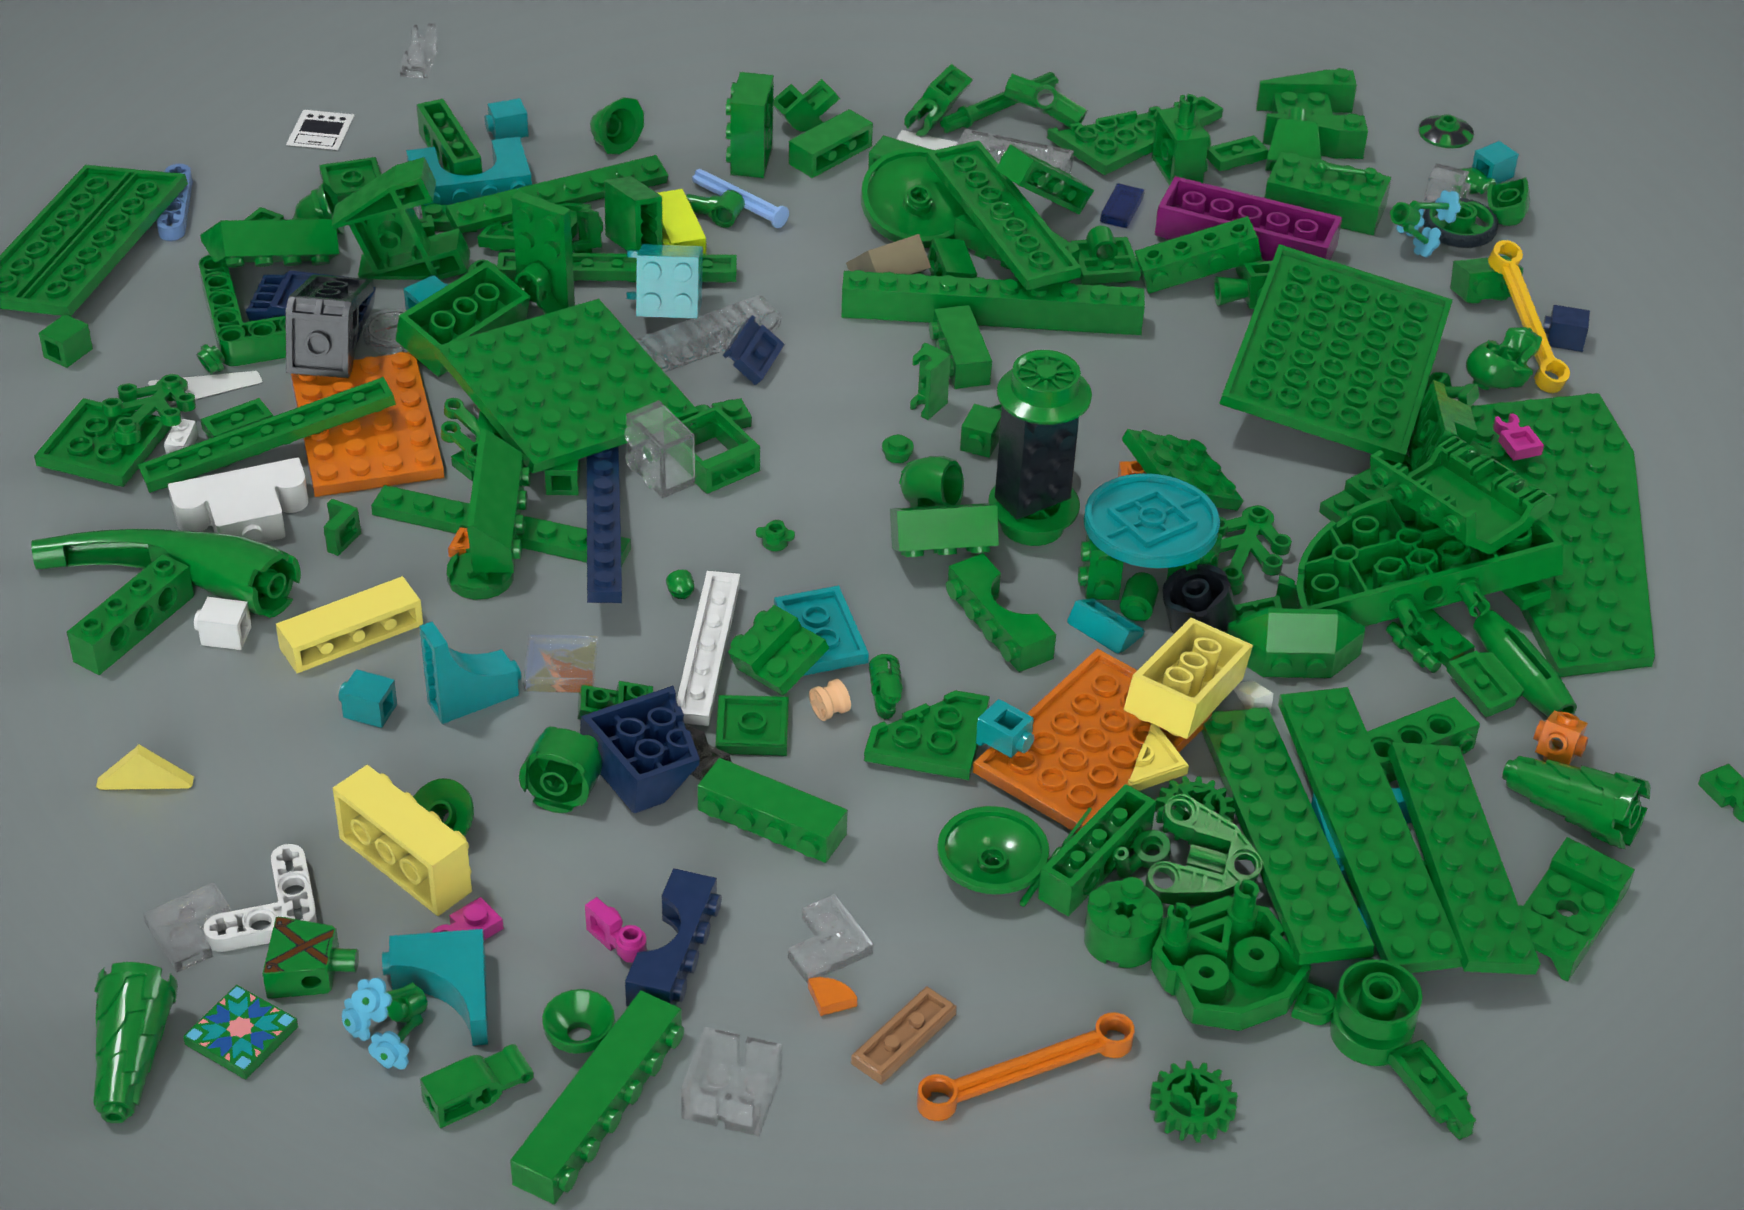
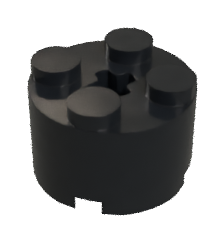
[1162,564,1237,633]

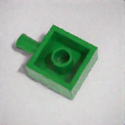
[1152,94,1211,186]

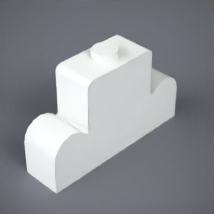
[168,457,308,543]

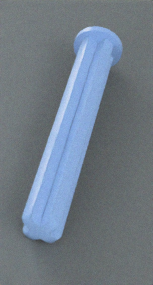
[692,169,789,228]

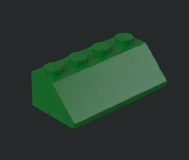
[200,219,340,268]
[467,429,531,573]

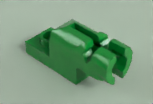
[904,64,973,137]

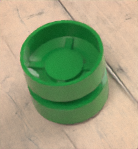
[1330,959,1422,1066]

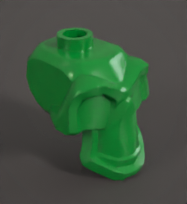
[1466,327,1542,390]

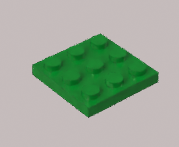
[34,398,171,487]
[1122,429,1244,511]

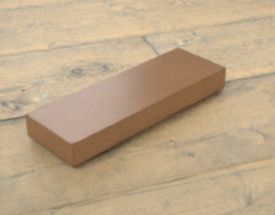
[851,986,957,1085]

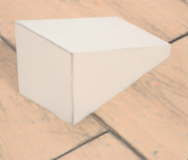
[1233,680,1274,712]

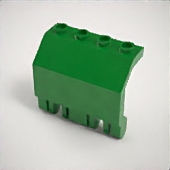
[1370,436,1555,555]

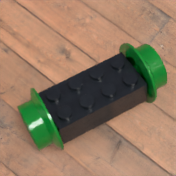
[988,350,1092,546]

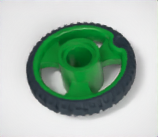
[1423,197,1498,248]

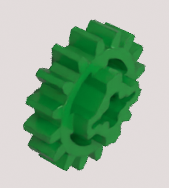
[1155,776,1235,845]
[1149,1061,1238,1143]

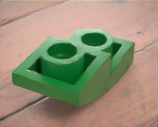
[577,681,653,719]

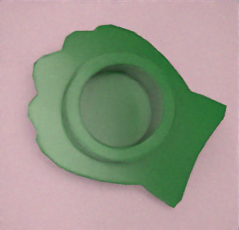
[1454,167,1496,194]

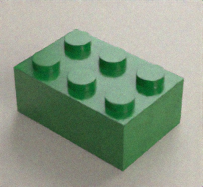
[726,72,774,178]
[890,503,999,557]

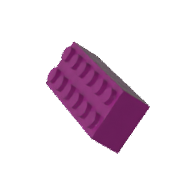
[1155,176,1342,261]

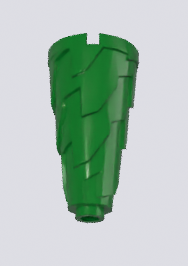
[1502,756,1651,849]
[93,962,178,1123]

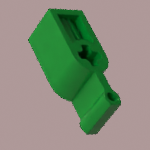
[420,1044,534,1129]

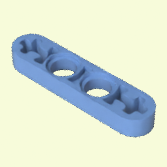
[156,164,193,241]

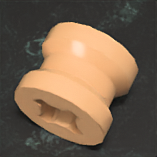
[809,679,851,721]

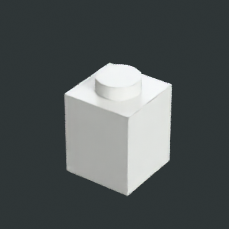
[194,597,252,650]

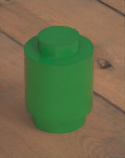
[1119,572,1159,621]

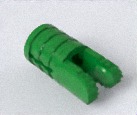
[869,654,903,720]

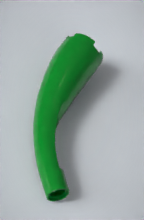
[31,529,301,618]

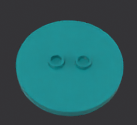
[1084,473,1220,568]

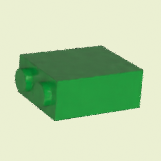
[604,176,663,251]

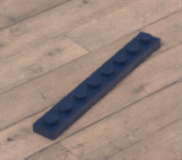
[586,446,622,603]

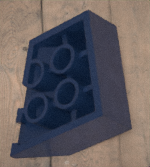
[580,686,700,814]

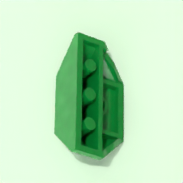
[1227,608,1365,678]

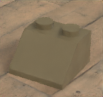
[846,234,931,275]

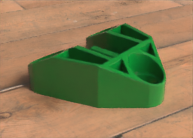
[1145,794,1262,905]

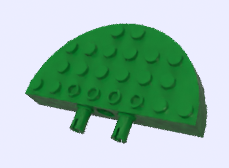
[1296,495,1564,634]

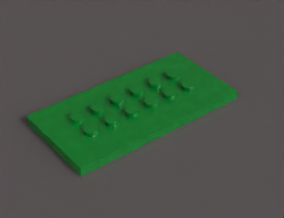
[0,165,188,316]

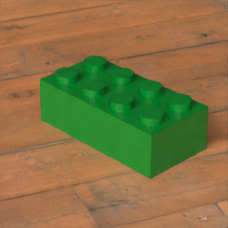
[1264,152,1392,236]
[395,260,531,377]

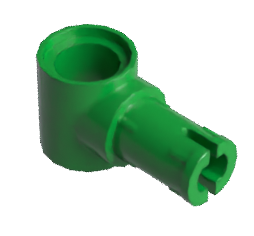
[686,190,745,228]

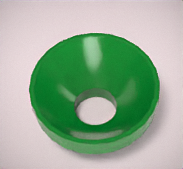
[542,989,615,1054]

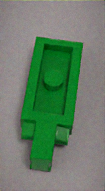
[1387,1040,1476,1140]

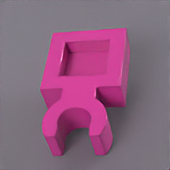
[1493,413,1544,461]
[431,897,504,940]

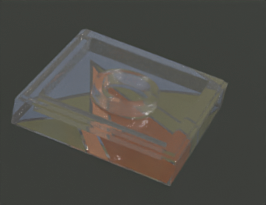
[523,635,598,693]

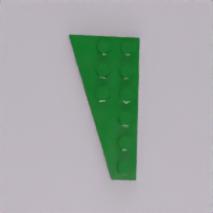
[1047,96,1223,175]

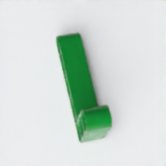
[199,255,286,366]

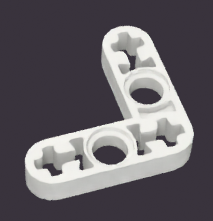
[203,844,317,952]

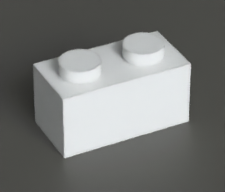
[164,419,198,454]

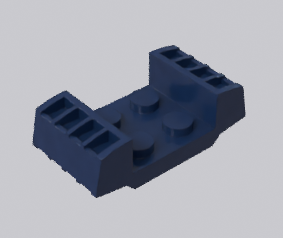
[246,270,376,342]

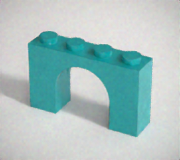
[406,137,532,213]

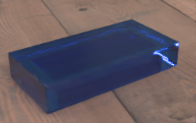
[1100,183,1145,228]

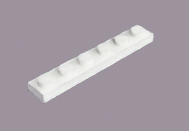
[676,571,740,726]

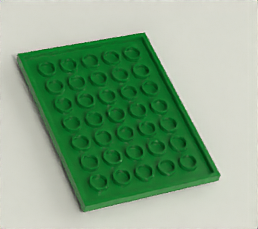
[1219,244,1453,464]

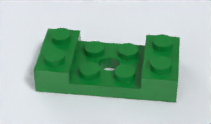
[1519,837,1635,982]

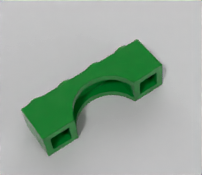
[946,553,1056,673]

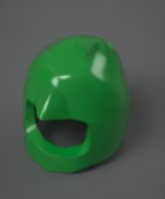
[899,456,964,507]

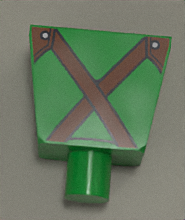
[263,916,359,999]

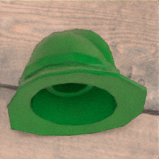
[590,97,644,155]
[291,183,344,235]

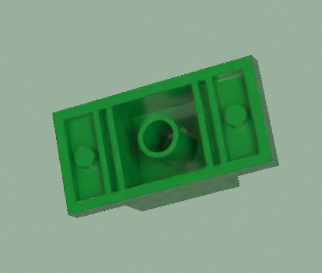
[1408,380,1493,471]

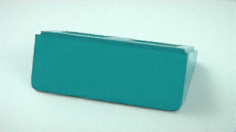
[1067,599,1145,654]

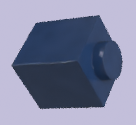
[1543,305,1590,352]

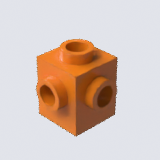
[1533,710,1589,765]

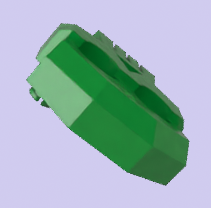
[1151,879,1311,1031]

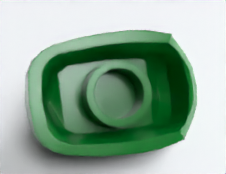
[1487,177,1530,226]

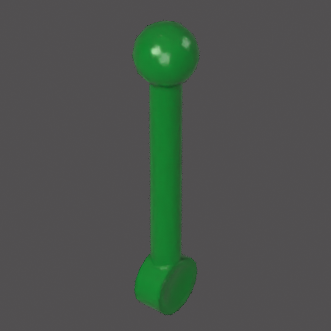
[1316,161,1377,179]

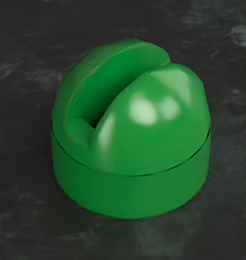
[666,569,694,599]

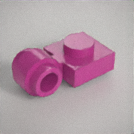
[585,897,647,963]

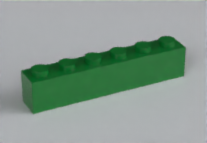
[510,990,684,1205]

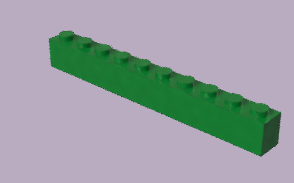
[841,270,1145,335]

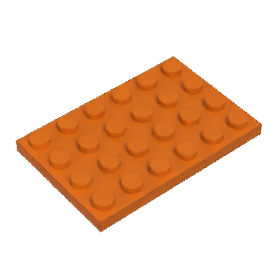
[291,352,445,497]
[972,648,1212,831]

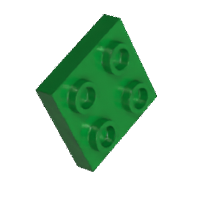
[1070,225,1141,285]

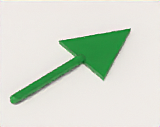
[1019,807,1092,907]

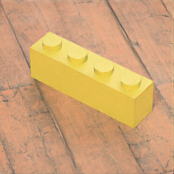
[276,576,423,673]

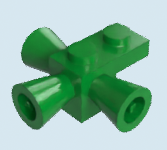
[1214,259,1272,309]

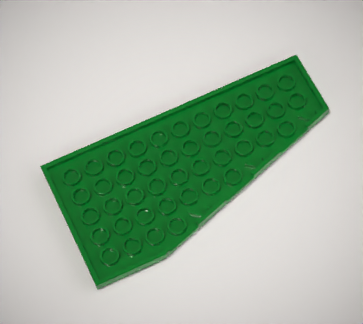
[1471,393,1655,677]

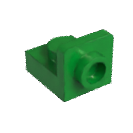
[323,499,361,556]

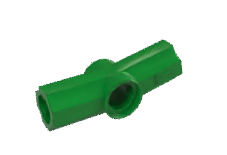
[1003,74,1088,128]

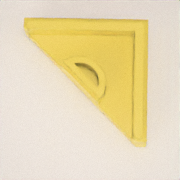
[1128,723,1189,791]
[96,744,194,790]

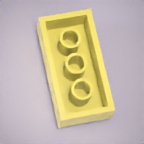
[1123,618,1253,739]
[333,764,472,916]

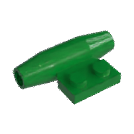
[1446,610,1577,718]

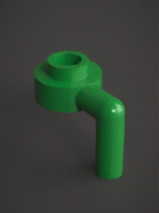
[1114,830,1171,878]

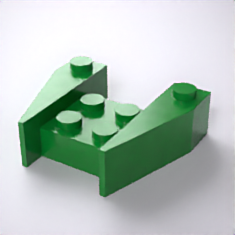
[1256,68,1368,159]
[331,157,471,280]

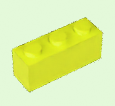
[658,189,706,254]

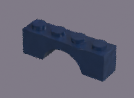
[625,868,722,1006]

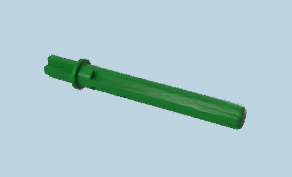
[940,72,1058,133]

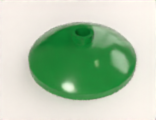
[937,806,1049,894]

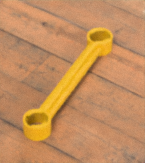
[1488,240,1570,393]

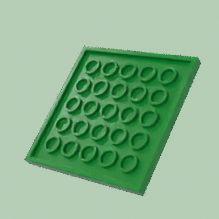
[436,299,698,474]

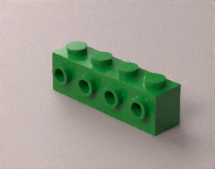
[1135,216,1262,294]

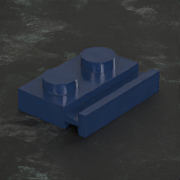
[722,315,785,385]

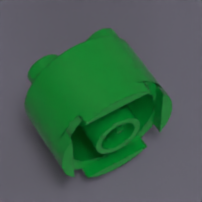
[519,726,602,813]
[1084,877,1164,968]

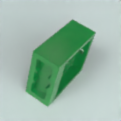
[664,406,760,494]

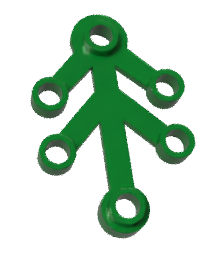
[102,374,196,445]
[440,398,506,470]
[1219,505,1292,596]

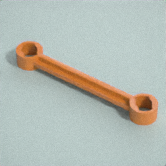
[917,1012,1135,1121]

